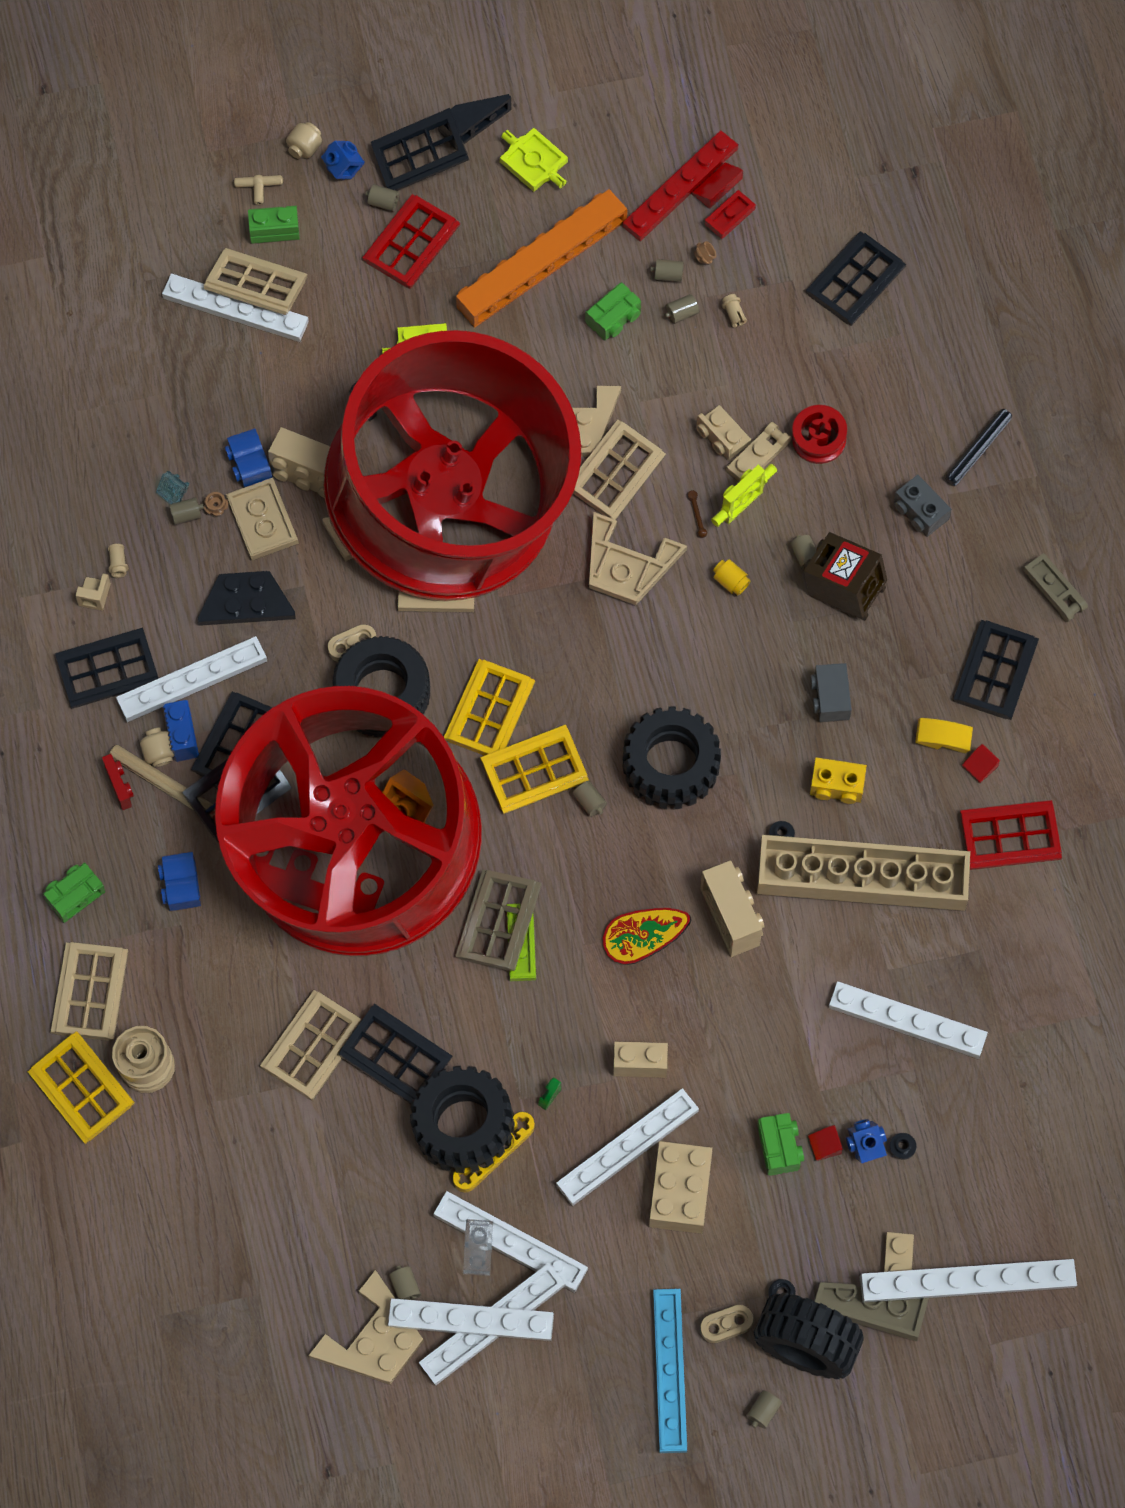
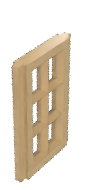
[204,248,307,315]
[573,420,666,520]
[51,942,128,1041]
[260,990,362,1101]

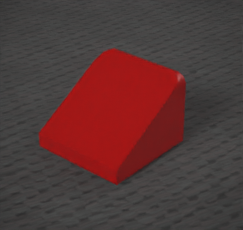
[962,744,1000,783]
[808,1125,843,1161]

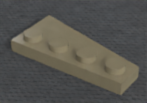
[815,1282,929,1341]

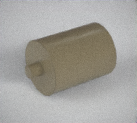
[366,184,399,212]
[651,259,684,282]
[665,294,699,324]
[169,497,204,525]
[791,535,816,570]
[573,781,607,816]
[389,1265,421,1300]
[747,1390,782,1429]

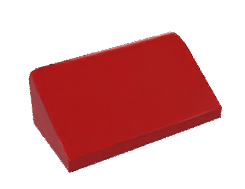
[692,162,743,209]

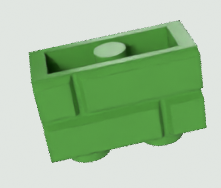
[248,206,300,243]
[585,282,641,341]
[43,863,106,923]
[757,1113,804,1176]

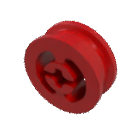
[792,405,847,464]

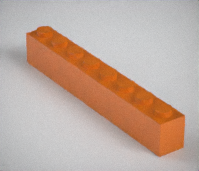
[456,189,628,328]

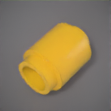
[713,559,751,596]

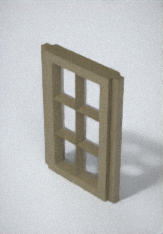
[455,870,542,971]

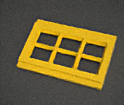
[444,659,535,756]
[480,725,589,814]
[27,1031,135,1144]

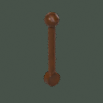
[688,490,707,538]

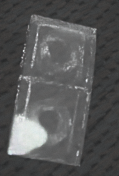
[463,1219,493,1276]

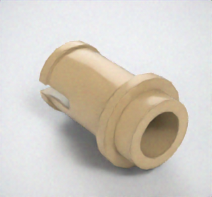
[722,294,747,327]
[108,544,129,578]

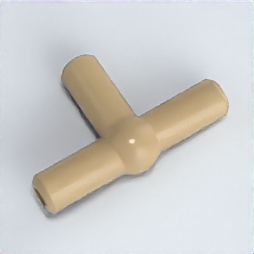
[234,175,283,205]

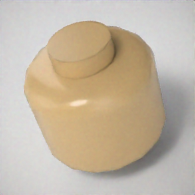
[286,122,322,159]
[140,728,174,767]

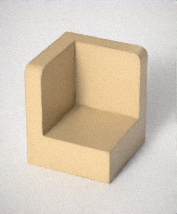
[76,573,111,611]

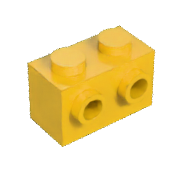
[810,758,867,804]

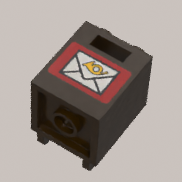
[803,532,887,621]

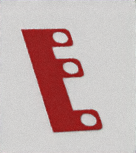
[233,849,384,914]

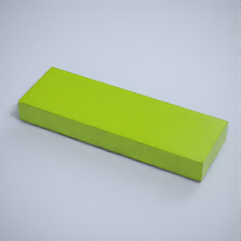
[507,904,536,981]

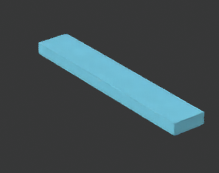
[653,1289,687,1453]

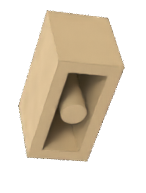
[613,1042,668,1078]

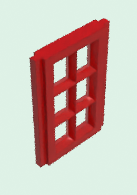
[362,194,460,289]
[960,800,1062,870]

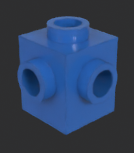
[321,141,365,179]
[846,1119,887,1163]

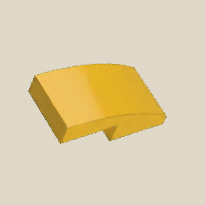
[915,718,973,754]

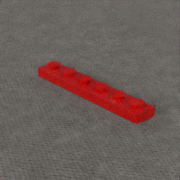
[622,130,739,241]

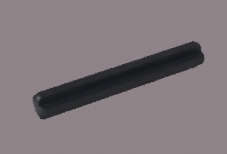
[945,409,1012,486]

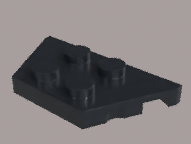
[198,571,296,626]

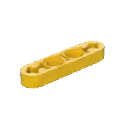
[453,1112,535,1193]

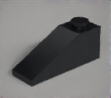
[438,94,512,149]

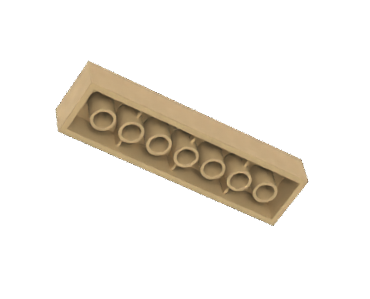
[757,835,970,911]

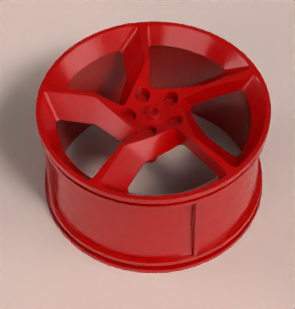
[323,330,581,601]
[215,686,482,956]

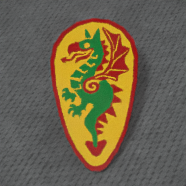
[603,908,691,965]

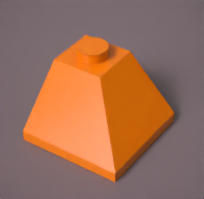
[383,769,434,823]

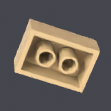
[268,427,330,498]
[700,860,764,957]
[649,1141,713,1234]

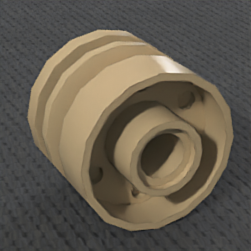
[112,1026,175,1093]

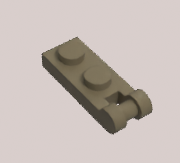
[1023,553,1088,622]

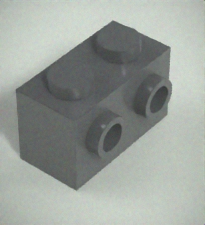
[894,475,952,537]
[810,663,852,722]

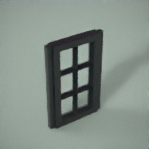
[371,108,470,191]
[806,231,906,326]
[953,620,1039,720]
[55,627,159,709]
[191,691,272,776]
[182,758,292,842]
[338,1003,453,1104]

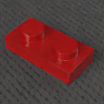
[704,190,756,239]
[102,754,134,810]

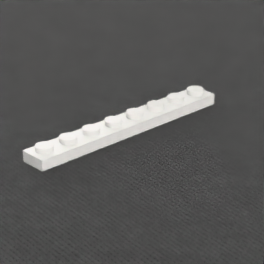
[860,1259,1077,1302]

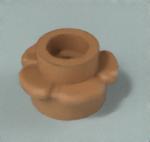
[694,241,717,264]
[204,492,228,516]

